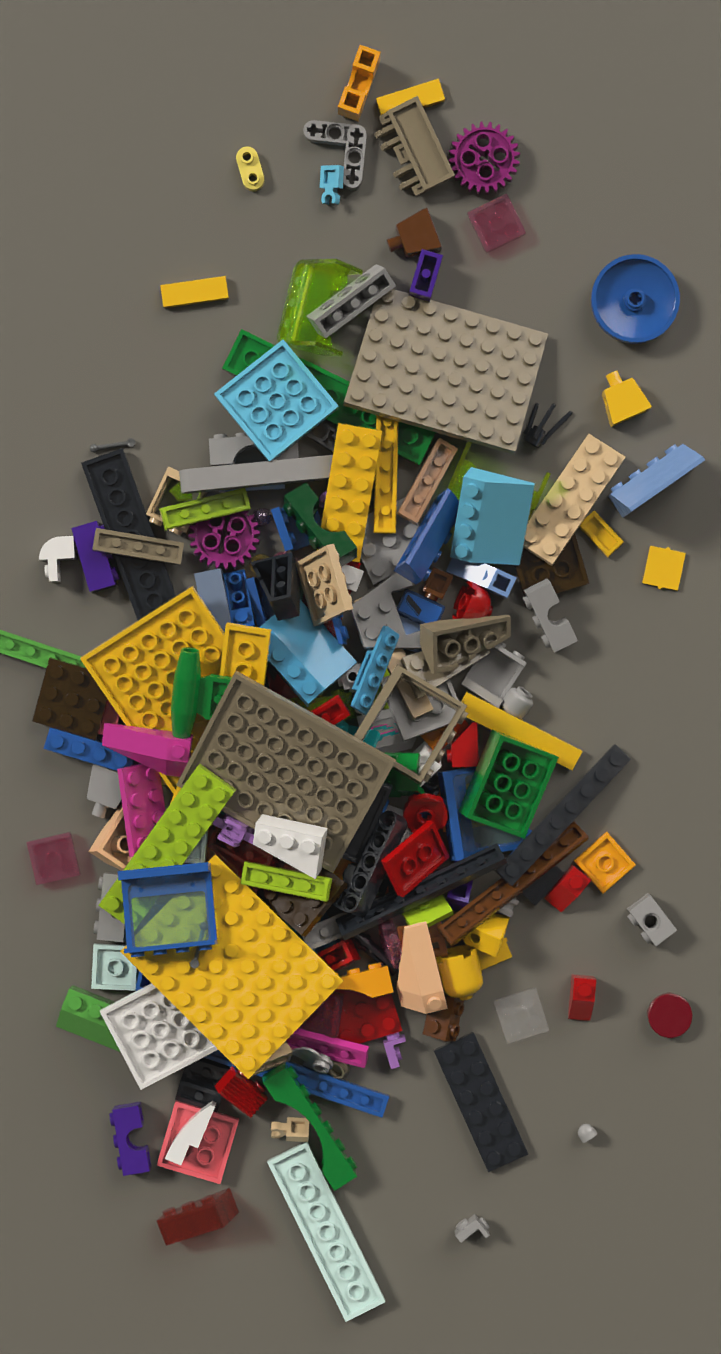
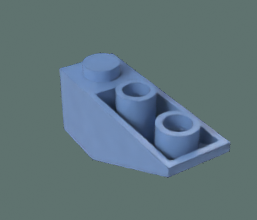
[446,558,516,599]

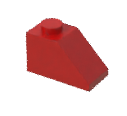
[447,722,479,767]
[544,864,591,912]
[317,939,361,972]
[568,974,596,1021]

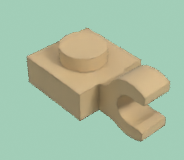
[271,1117,310,1142]

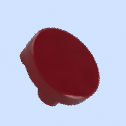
[647,992,693,1038]

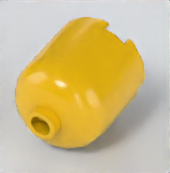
[435,944,483,1000]

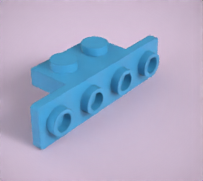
[351,626,400,715]

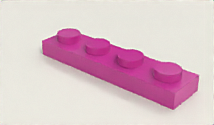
[286,1028,369,1068]

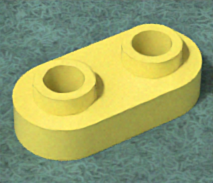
[236,147,265,192]

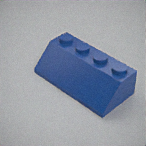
[394,488,459,585]

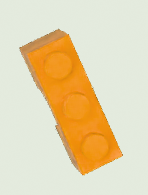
[338,45,381,122]

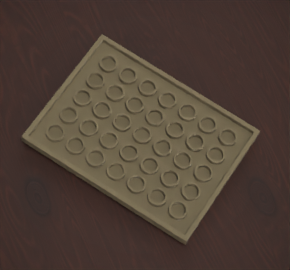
[343,289,548,455]
[176,671,396,873]

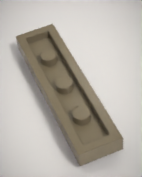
[92,528,184,565]

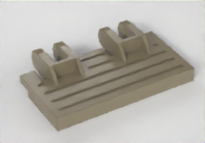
[374,96,455,196]

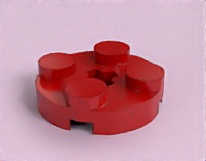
[403,793,448,833]

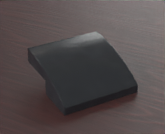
[175,1058,231,1112]

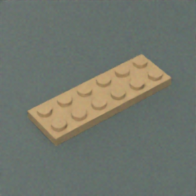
[523,434,626,566]

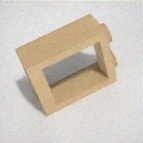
[146,466,207,536]

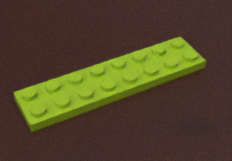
[98,764,236,931]

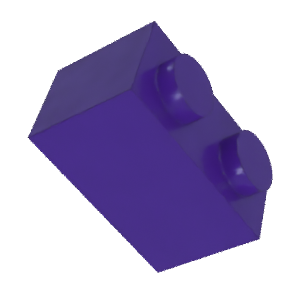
[409,249,443,302]

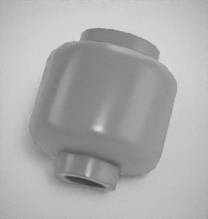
[501,686,533,719]

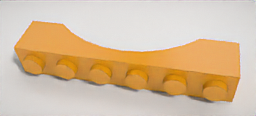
[336,962,394,998]

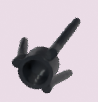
[523,403,573,448]

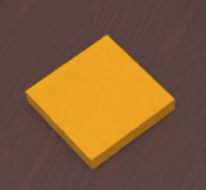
[573,831,636,894]

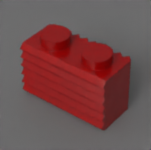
[215,1066,268,1118]

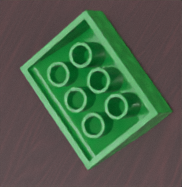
[458,730,559,839]

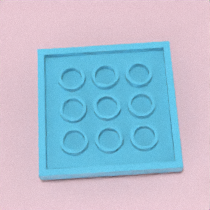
[214,340,339,462]

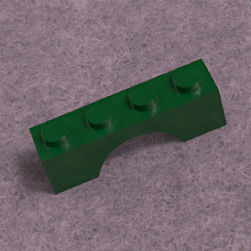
[283,483,357,567]

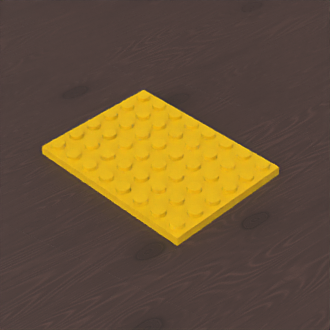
[80,586,225,794]
[120,854,344,1079]

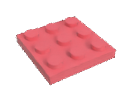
[157,1100,239,1184]

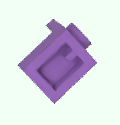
[383,1032,406,1069]

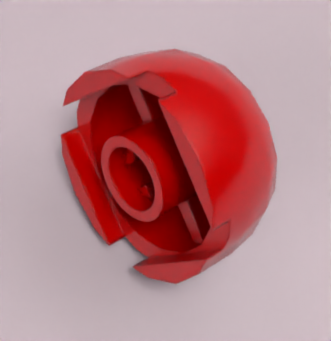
[452,581,493,619]

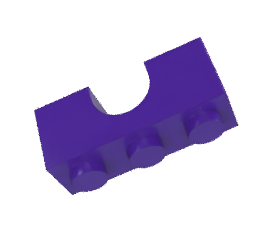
[110,1101,152,1176]

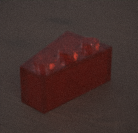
[207,826,279,895]
[157,1187,239,1246]

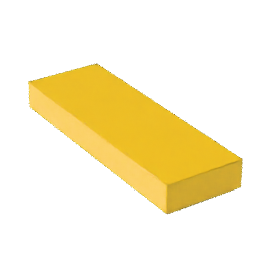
[376,78,445,115]
[160,276,229,308]

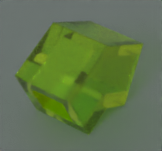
[169,482,193,503]

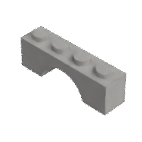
[209,432,299,467]

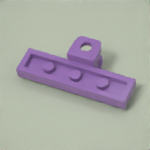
[212,813,255,847]

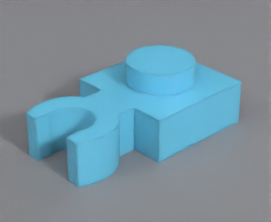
[320,165,344,205]

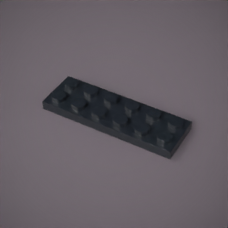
[434,1032,528,1172]

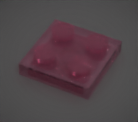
[467,193,526,253]
[27,832,81,885]

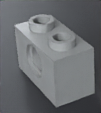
[627,893,677,946]

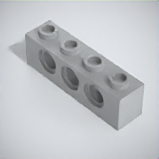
[306,264,396,338]

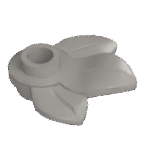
[292,1047,333,1073]

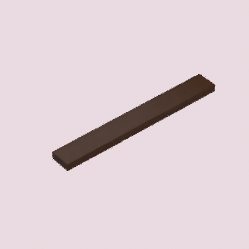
[437,821,589,947]

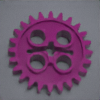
[449,122,520,195]
[188,510,260,571]

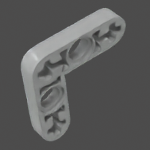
[303,120,367,191]

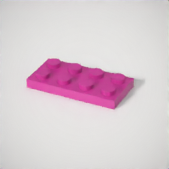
[117,764,166,857]

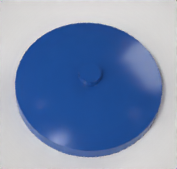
[591,254,680,344]

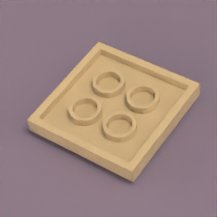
[296,544,353,626]

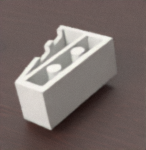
[253,814,328,879]

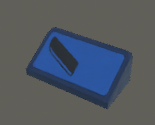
[397,589,445,624]

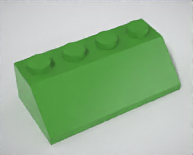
[56,985,121,1052]

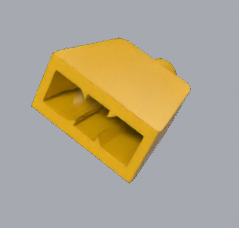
[602,370,652,427]
[464,913,510,957]

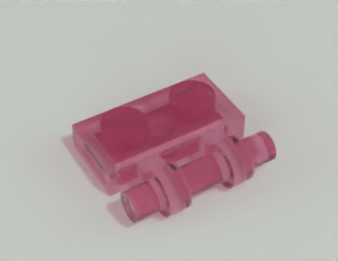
[378,919,402,969]

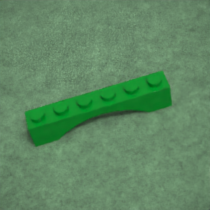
[262,1062,358,1191]

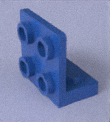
[271,507,322,553]

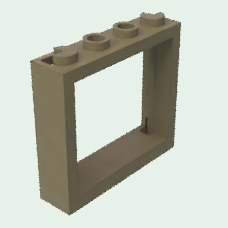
[354,665,468,785]

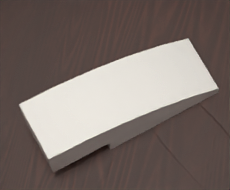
[165,1101,216,1165]

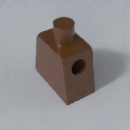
[386,208,442,258]

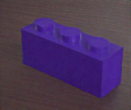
[71,521,119,593]

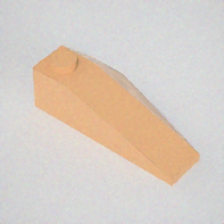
[88,803,132,871]
[396,921,448,1014]

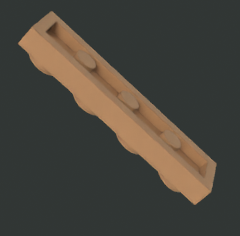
[397,438,458,525]

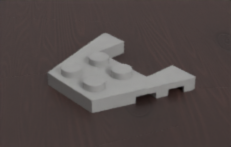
[351,573,422,650]

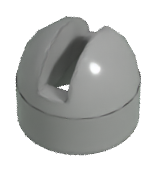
[578,1124,597,1143]

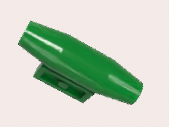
[171,647,232,739]

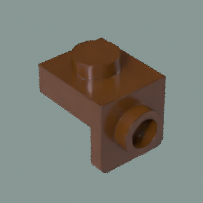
[422,567,453,602]

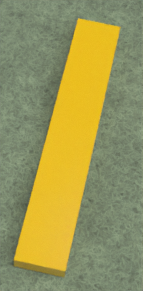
[374,415,398,534]
[461,692,583,770]

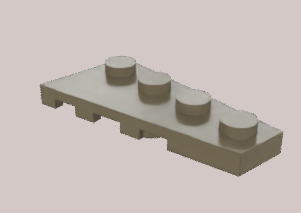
[401,648,491,700]

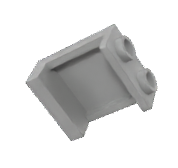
[460,642,527,708]

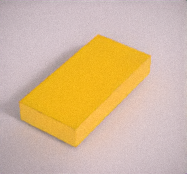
[579,510,624,558]

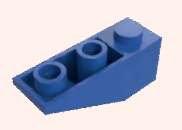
[223,569,256,627]

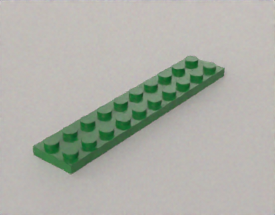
[222,329,436,466]

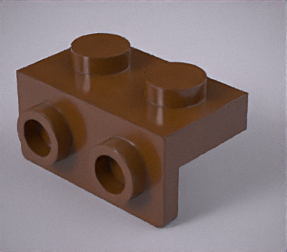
[423,994,464,1041]

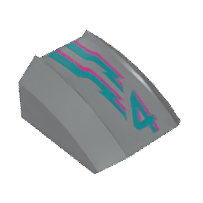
[357,708,416,753]

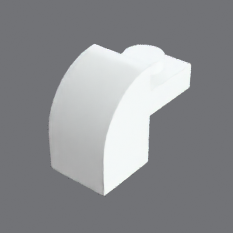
[39,536,77,583]

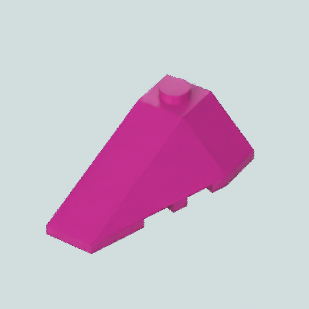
[102,723,193,777]

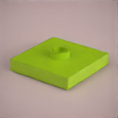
[401,895,453,927]

